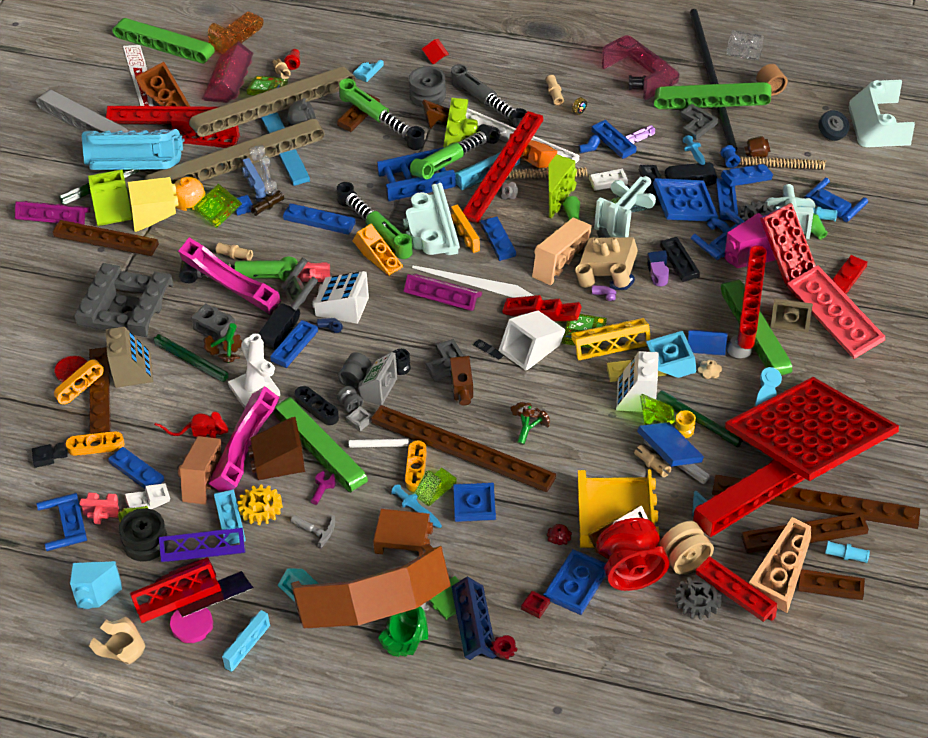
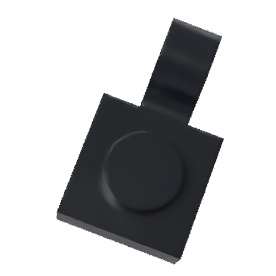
[32,442,68,468]

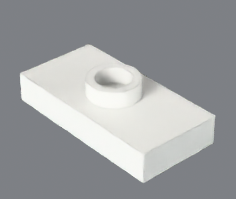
[589,169,628,191]

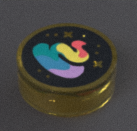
[572,97,587,115]

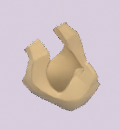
[89,617,145,664]

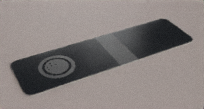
[473,339,504,360]

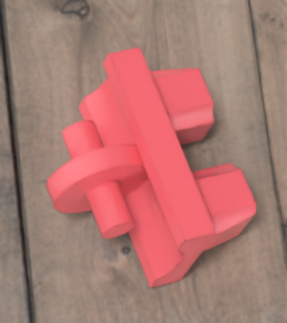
[297,262,330,282]
[80,493,120,524]

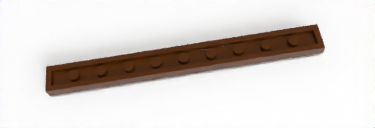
[371,405,556,492]
[712,474,920,529]

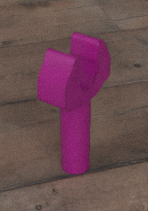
[311,471,336,505]

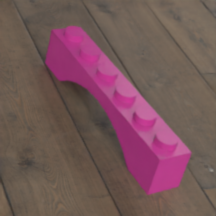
[178,237,281,315]
[208,386,279,492]

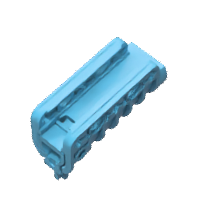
[82,129,185,170]

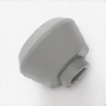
[726,335,753,359]

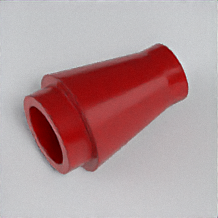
[284,49,300,70]

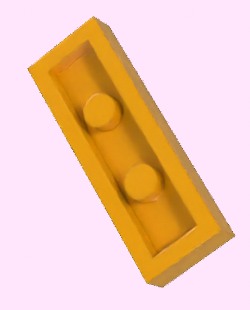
[451,204,480,253]

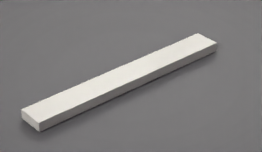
[466,108,579,164]

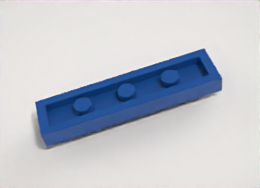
[283,203,356,235]

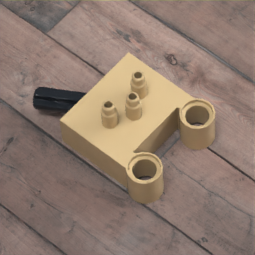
[575,227,638,288]

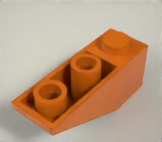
[509,134,557,168]

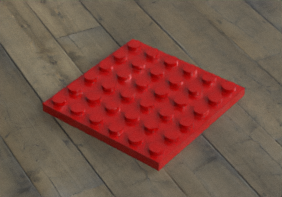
[725,377,899,481]

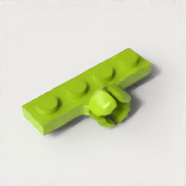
[443,98,478,147]

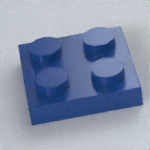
[453,483,496,522]

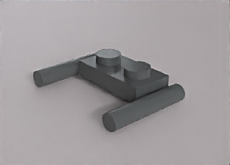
[281,257,318,310]

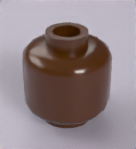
[744,136,771,159]

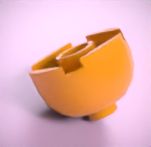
[174,177,206,211]

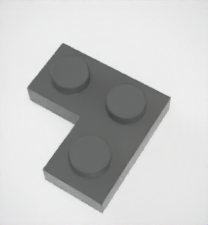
[681,104,718,140]
[426,339,464,381]

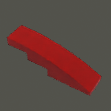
[502,295,582,321]

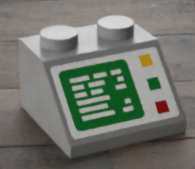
[358,352,397,405]

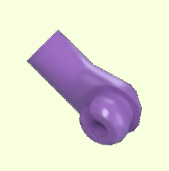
[592,285,617,301]

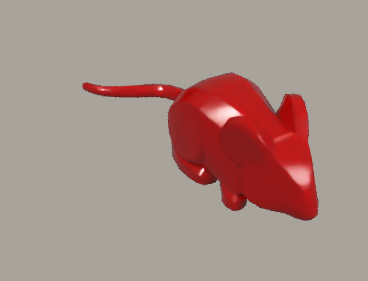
[154,412,228,438]

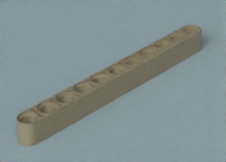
[189,67,356,137]
[144,119,325,184]

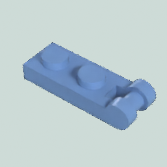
[241,158,266,202]

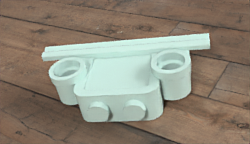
[403,183,460,255]

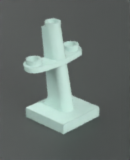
[594,176,656,238]
[765,184,815,239]

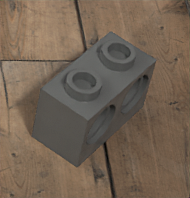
[191,303,237,345]

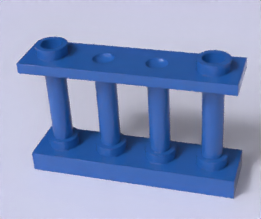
[377,147,456,201]

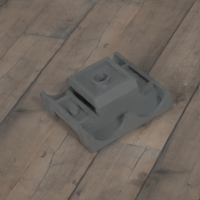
[75,263,173,337]

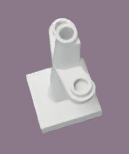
[228,333,280,409]

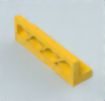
[571,318,651,360]

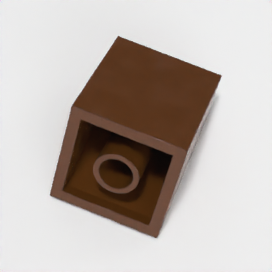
[248,417,305,480]

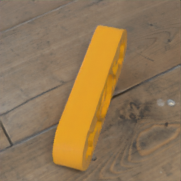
[54,360,104,404]
[66,431,125,456]
[405,441,427,492]

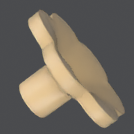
[698,360,722,379]

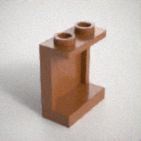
[373,509,433,556]

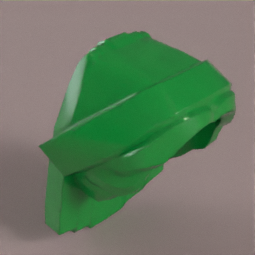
[378,607,428,657]

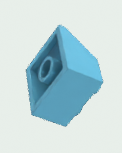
[646,331,696,378]
[70,561,122,609]

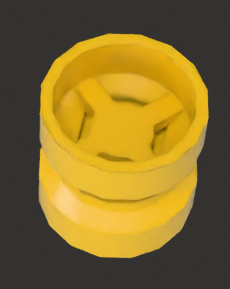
[675,410,696,438]

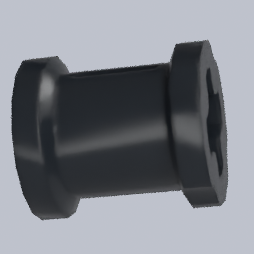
[629,75,646,90]

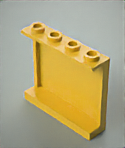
[577,469,659,548]

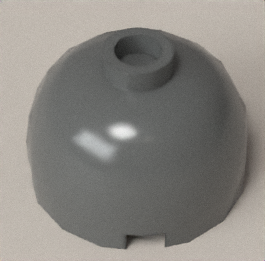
[286,98,316,126]

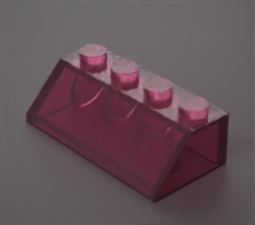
[202,41,253,103]

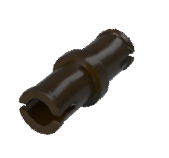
[250,190,284,216]

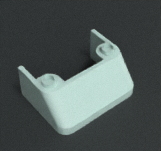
[849,80,915,147]

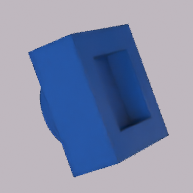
[231,195,253,216]

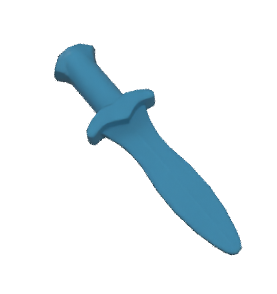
[683,135,705,165]
[391,484,442,528]

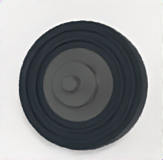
[818,110,850,141]

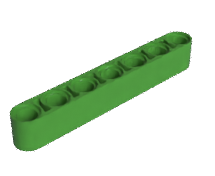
[112,18,215,64]
[654,82,771,109]
[721,279,792,376]
[273,397,368,493]

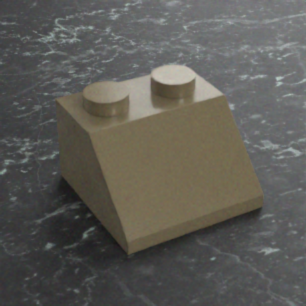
[770,299,813,332]

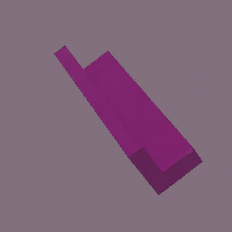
[15,201,90,225]
[404,273,482,311]

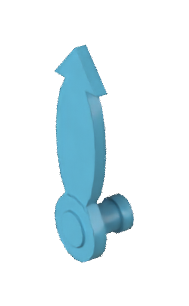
[755,367,782,406]

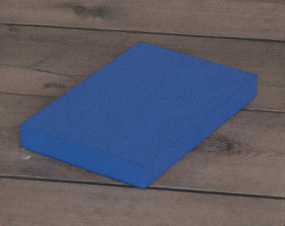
[637,422,704,467]
[543,549,606,615]

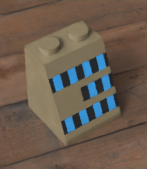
[105,327,153,388]

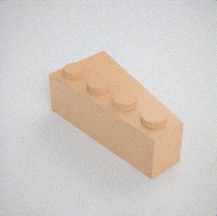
[532,218,592,285]
[749,517,811,613]

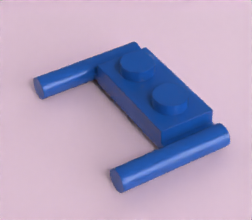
[804,177,868,222]
[691,209,745,260]
[36,493,87,551]

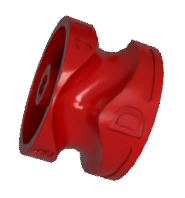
[596,518,669,591]

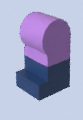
[647,250,669,286]

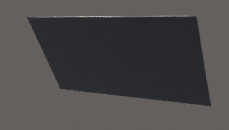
[177,571,254,617]

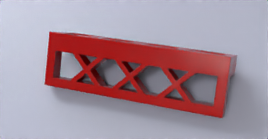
[171,116,240,148]
[696,556,777,622]
[130,561,221,623]

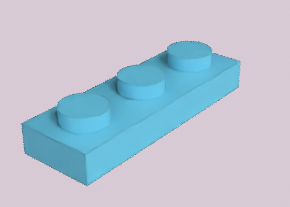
[214,489,246,546]
[222,610,270,672]

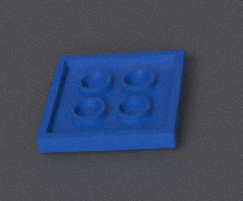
[653,178,718,221]

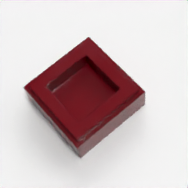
[521,591,550,619]

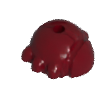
[546,524,572,545]
[490,635,518,660]

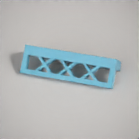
[455,152,520,190]

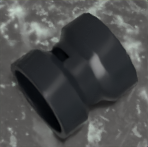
[393,348,411,375]

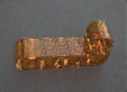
[208,12,264,55]

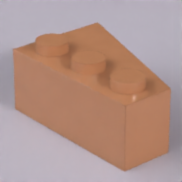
[178,436,222,505]

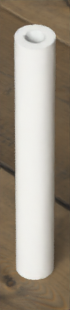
[349,439,409,448]

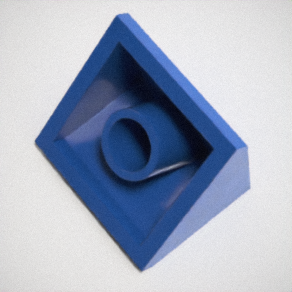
[688,329,728,355]

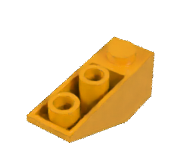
[352,224,403,276]

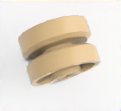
[659,521,714,574]

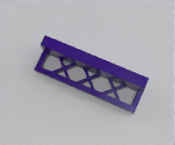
[159,528,246,562]

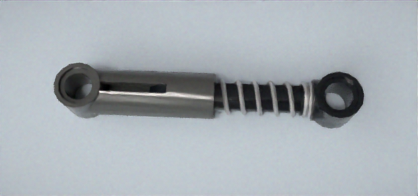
[451,64,527,128]

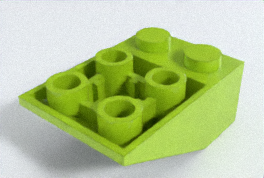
[548,154,577,219]
[88,169,133,226]

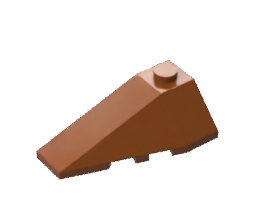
[135,62,190,106]

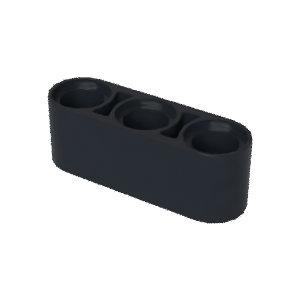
[664,162,717,186]
[259,303,300,350]

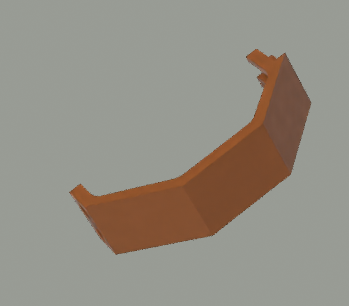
[291,544,451,628]

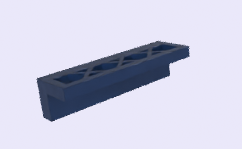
[451,576,497,660]

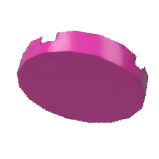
[170,608,213,643]

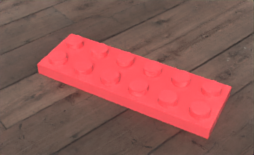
[787,265,885,359]

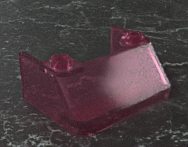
[602,35,680,101]

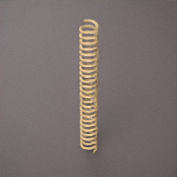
[739,156,827,170]
[506,167,588,179]

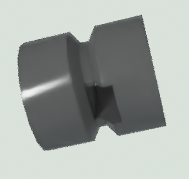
[338,352,372,389]

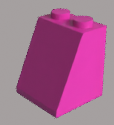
[724,213,776,268]

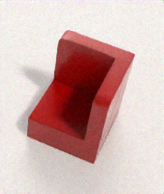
[422,39,449,64]

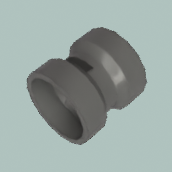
[337,386,363,413]

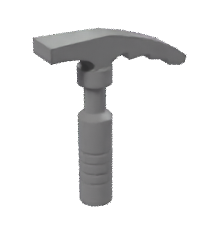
[291,515,335,548]

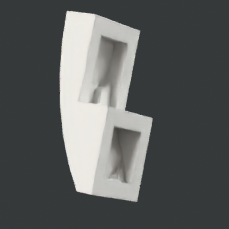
[125,484,170,509]

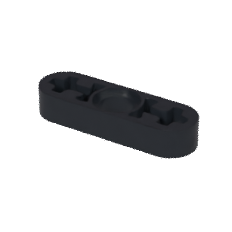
[294,386,339,425]

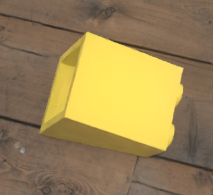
[128,177,178,232]

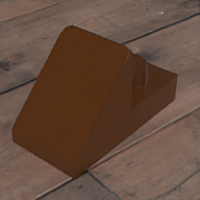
[422,100,450,129]

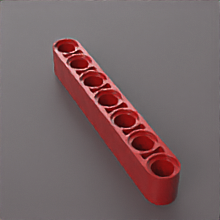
[737,246,767,349]

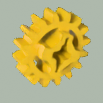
[238,484,283,525]

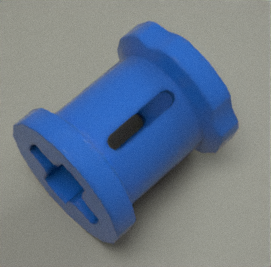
[720,145,741,168]

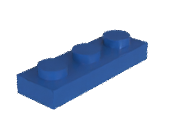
[591,120,637,159]
[721,164,774,187]
[716,178,738,220]
[481,216,516,261]
[270,320,318,368]
[108,447,165,489]

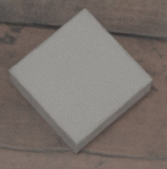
[346,406,373,431]

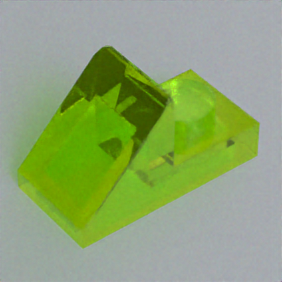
[640,394,675,425]
[414,468,457,506]

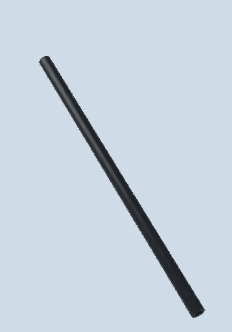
[690,9,738,151]

